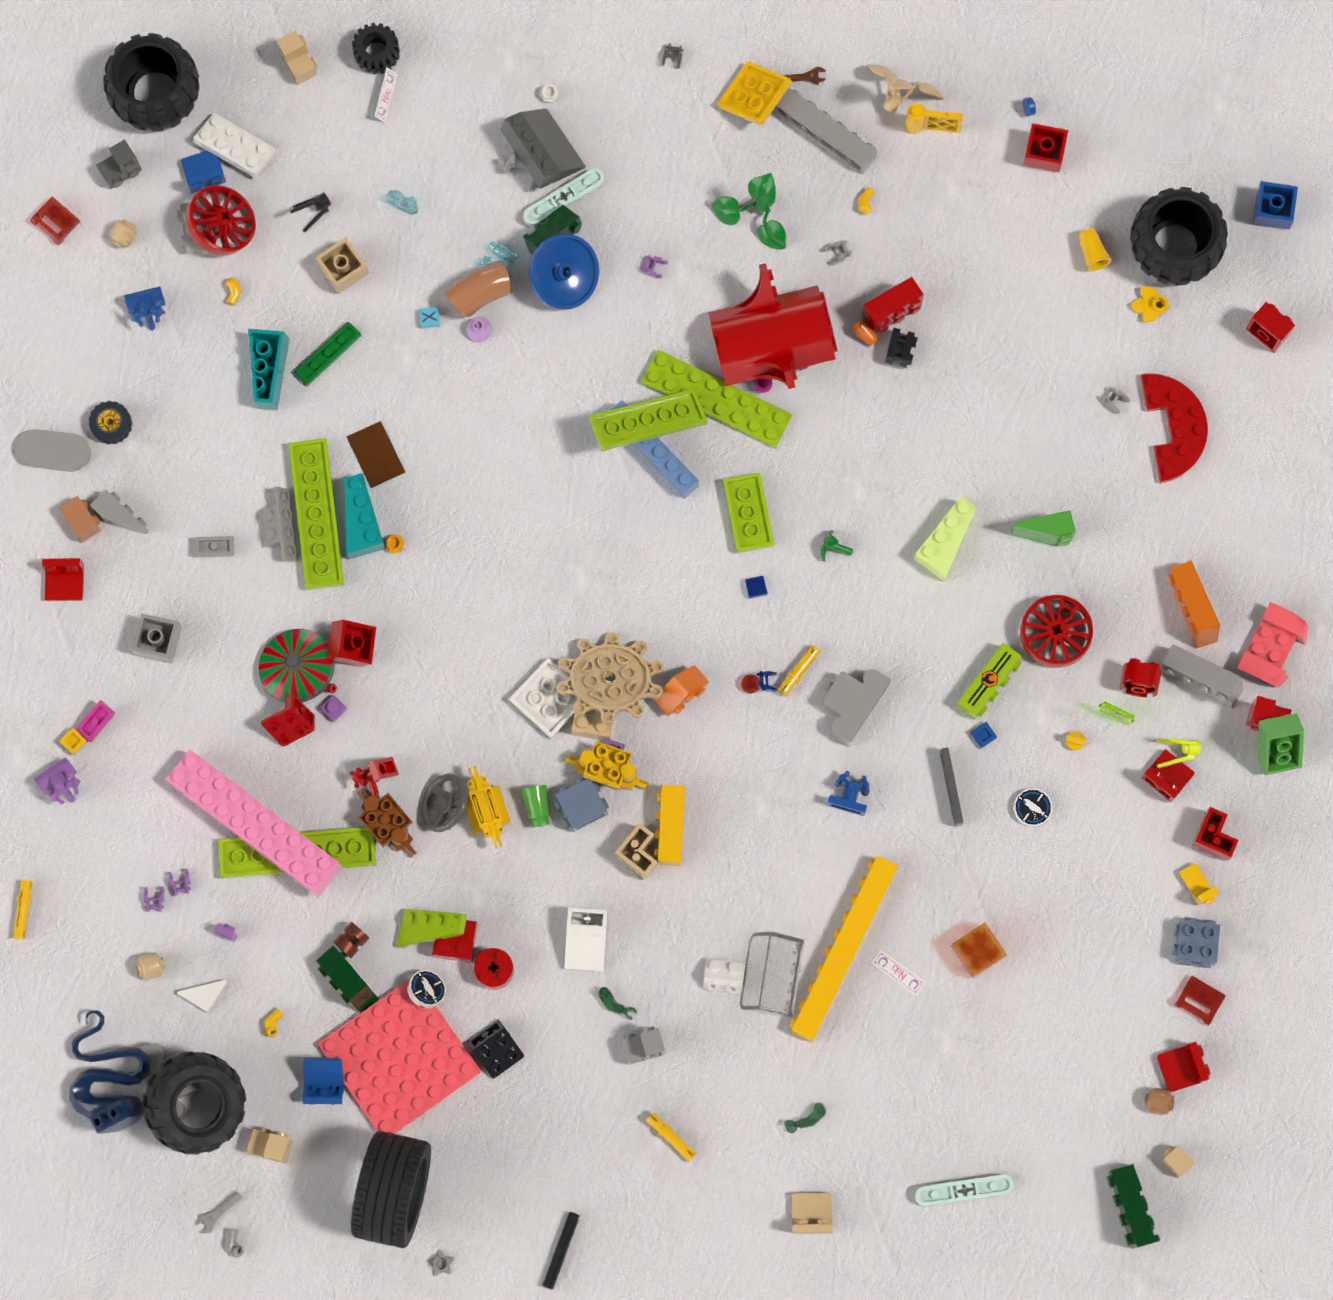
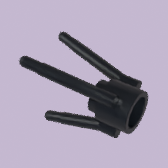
[290,192,331,232]

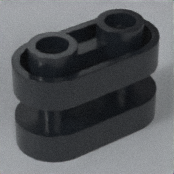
[885,327,918,368]

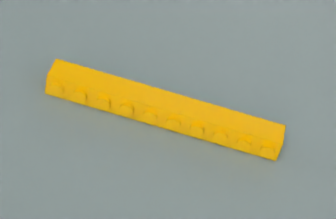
[789,855,898,1043]

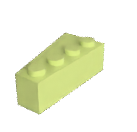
[914,496,977,582]

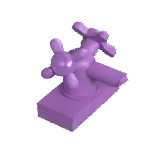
[34,757,80,804]

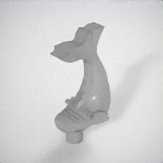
[497,152,538,192]

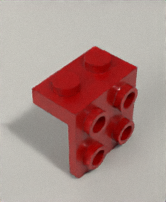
[1157,1041,1211,1092]

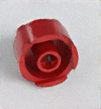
[1119,658,1162,698]
[474,948,514,990]

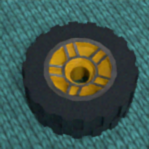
[88,401,132,445]

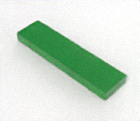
[294,321,362,386]

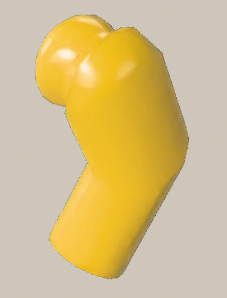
[857,187,875,215]
[225,278,242,306]

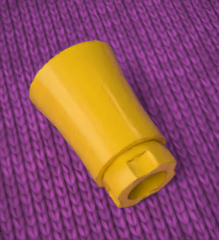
[1078,228,1112,271]

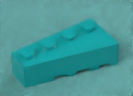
[248,329,290,410]
[344,473,385,559]

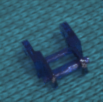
[756,671,777,692]

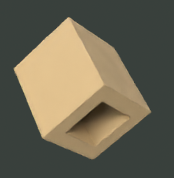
[1161,1146,1195,1178]

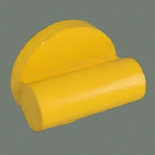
[1066,731,1087,751]

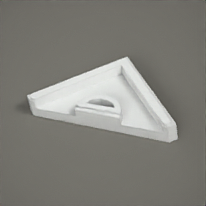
[177,980,228,1013]

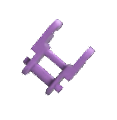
[640,255,668,279]
[168,869,191,896]
[144,886,165,912]

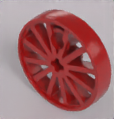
[185,185,256,256]
[1020,595,1093,668]

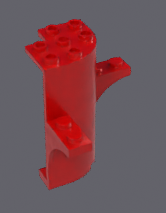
[709,263,838,389]

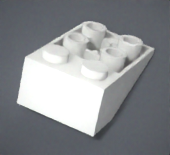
[564,907,608,972]

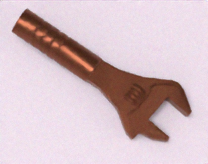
[783,66,826,85]

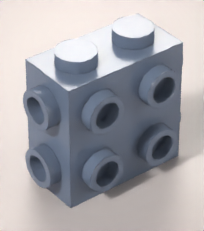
[554,778,609,832]
[1172,917,1220,968]

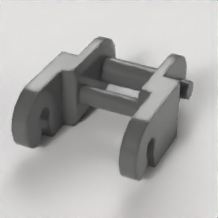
[662,43,684,69]

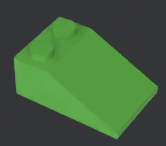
[1011,510,1076,547]

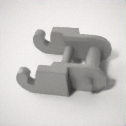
[824,241,852,265]
[1101,387,1130,414]

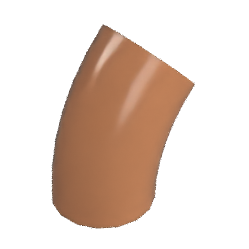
[445,261,510,317]

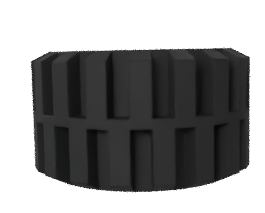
[352,23,400,74]

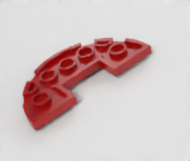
[1140,373,1208,484]

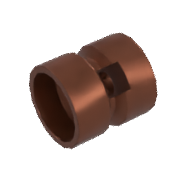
[333,921,370,958]

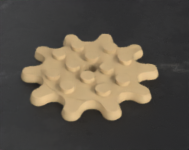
[556,632,664,725]

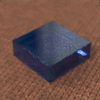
[745,576,768,599]

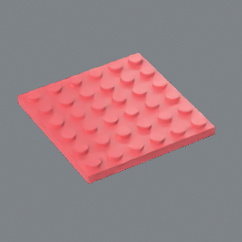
[318,979,482,1134]

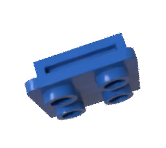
[181,150,227,193]
[302,1058,344,1105]

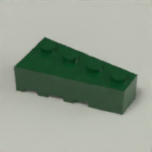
[1107,1164,1160,1249]

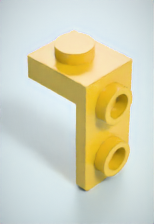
[1179,863,1219,906]

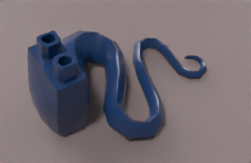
[69,1010,150,1134]

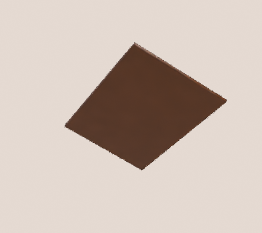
[347,421,406,488]

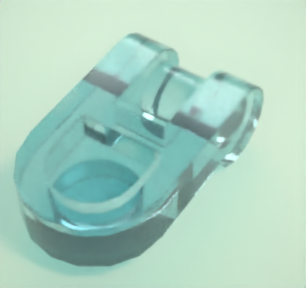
[385,190,418,215]

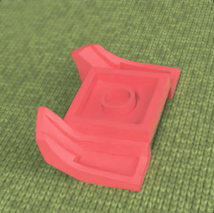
[1237,602,1308,687]

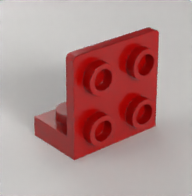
[42,558,84,601]
[261,692,315,747]
[1141,749,1195,802]

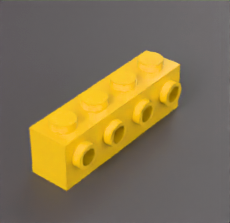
[654,785,685,866]

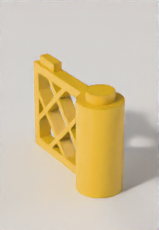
[905,103,963,134]

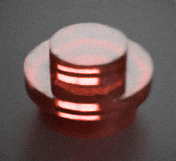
[741,674,760,694]

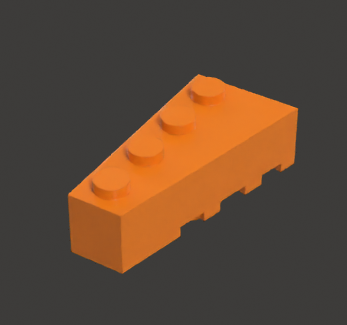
[1167,560,1220,649]

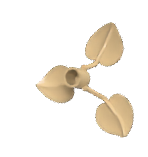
[865,64,944,113]

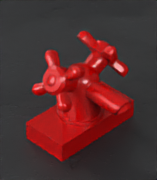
[350,757,399,797]

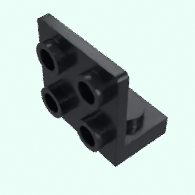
[467,1019,524,1079]

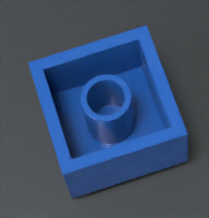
[1253,181,1298,229]

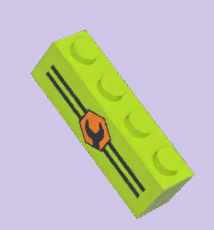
[956,642,1022,720]

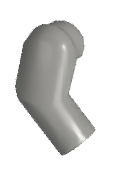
[225,1229,244,1258]

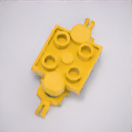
[565,741,648,791]
[466,766,511,849]

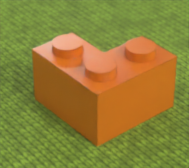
[653,665,709,716]

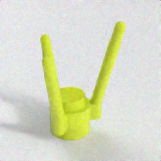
[1156,738,1201,768]

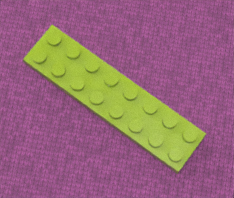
[641,350,793,449]
[289,438,344,590]
[218,827,377,879]

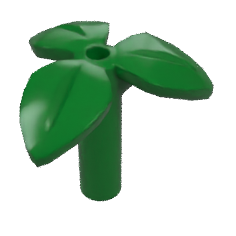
[821,530,853,562]

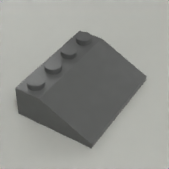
[501,108,586,189]

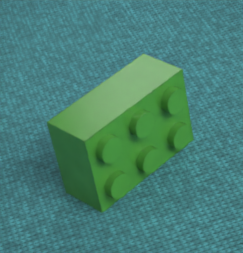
[1258,713,1304,776]

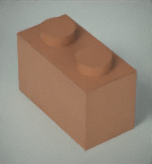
[59,495,101,543]

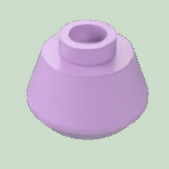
[466,317,492,342]

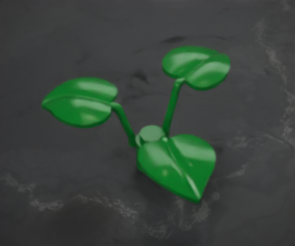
[712,173,786,250]

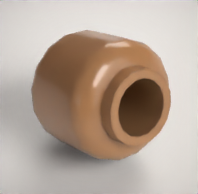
[1144,1088,1174,1115]

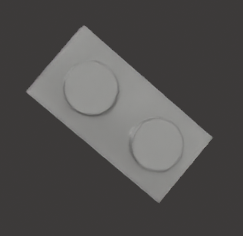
[195,536,234,557]

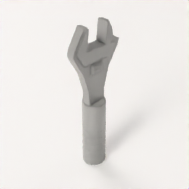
[196,1191,243,1234]

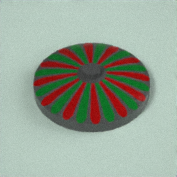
[258,629,335,703]

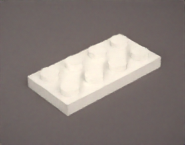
[193,113,276,178]

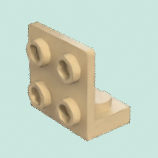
[791,1193,833,1234]

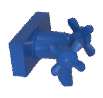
[124,286,166,330]
[827,771,870,816]

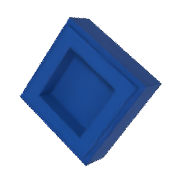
[970,722,997,749]

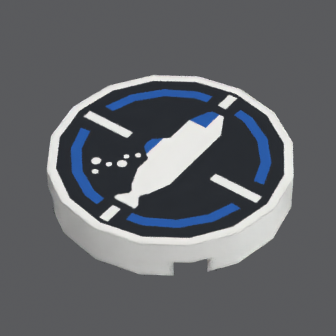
[1013,788,1052,827]
[407,970,446,1009]

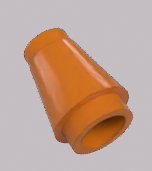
[851,319,879,346]

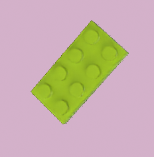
[723,472,775,553]

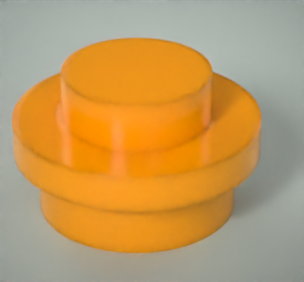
[385,534,404,554]

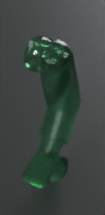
[598,987,637,1020]
[784,1103,826,1133]

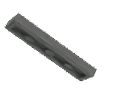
[940,747,964,827]

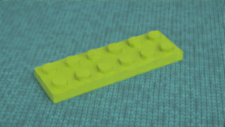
[588,389,708,452]

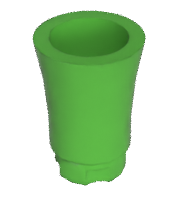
[520,785,550,828]

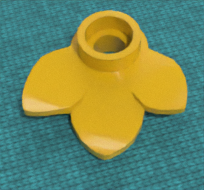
[1131,286,1169,322]

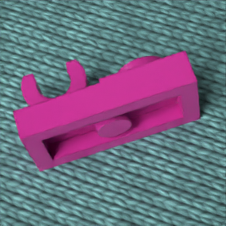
[76,700,116,742]

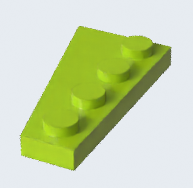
[396,909,467,948]

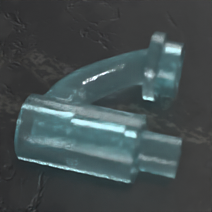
[479,241,518,267]

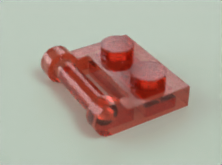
[30,196,80,245]
[1174,975,1226,1026]

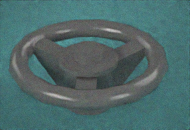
[421,773,468,833]

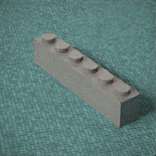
[775,88,877,174]

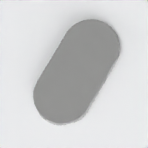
[15,429,91,472]

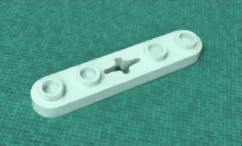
[523,168,604,227]
[915,1175,1014,1207]

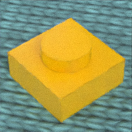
[59,728,87,755]

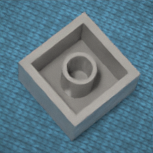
[131,613,182,663]

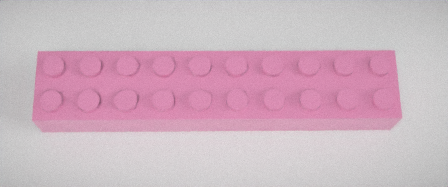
[165,750,342,898]

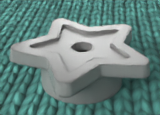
[428,1250,454,1276]

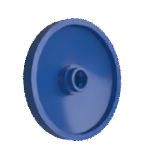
[529,234,599,309]

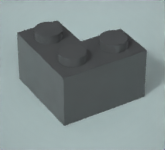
[96,139,142,189]

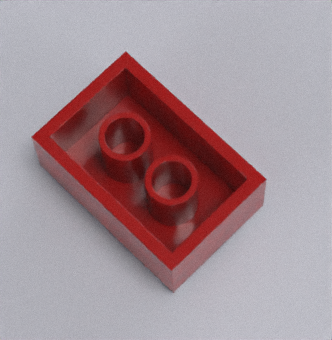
[862,277,924,333]

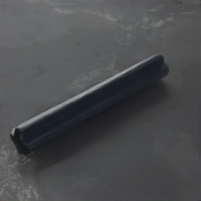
[543,1212,580,1290]

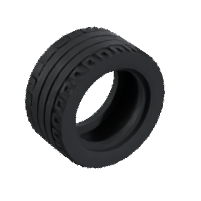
[351,1131,431,1248]

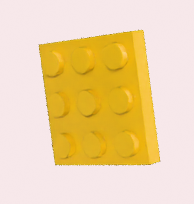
[717,61,792,126]

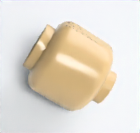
[109,219,137,248]
[135,953,166,980]

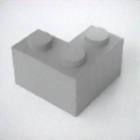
[621,1026,665,1065]

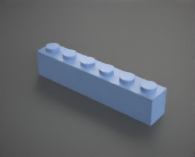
[611,400,699,498]

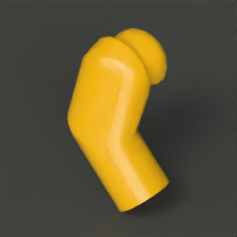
[264,1008,284,1037]

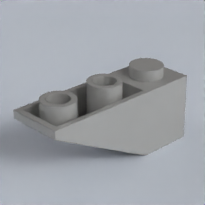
[90,490,148,534]

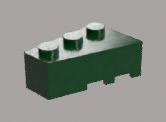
[523,205,582,255]
[315,945,379,1013]

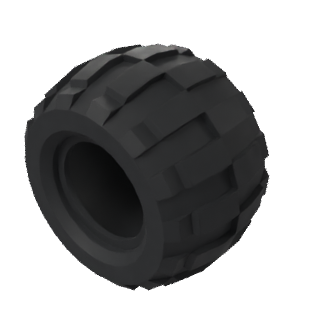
[103,33,200,132]
[1130,187,1228,286]
[142,1051,246,1155]

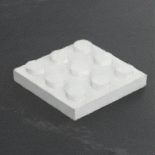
[509,658,578,739]

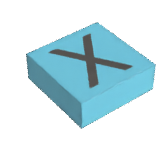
[419,307,440,329]

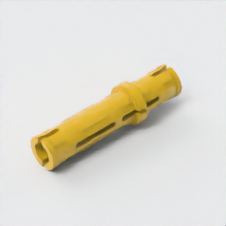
[777,644,821,697]
[12,880,33,940]
[646,1112,697,1162]

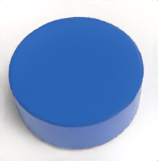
[1022,97,1036,116]

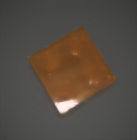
[951,922,1007,979]

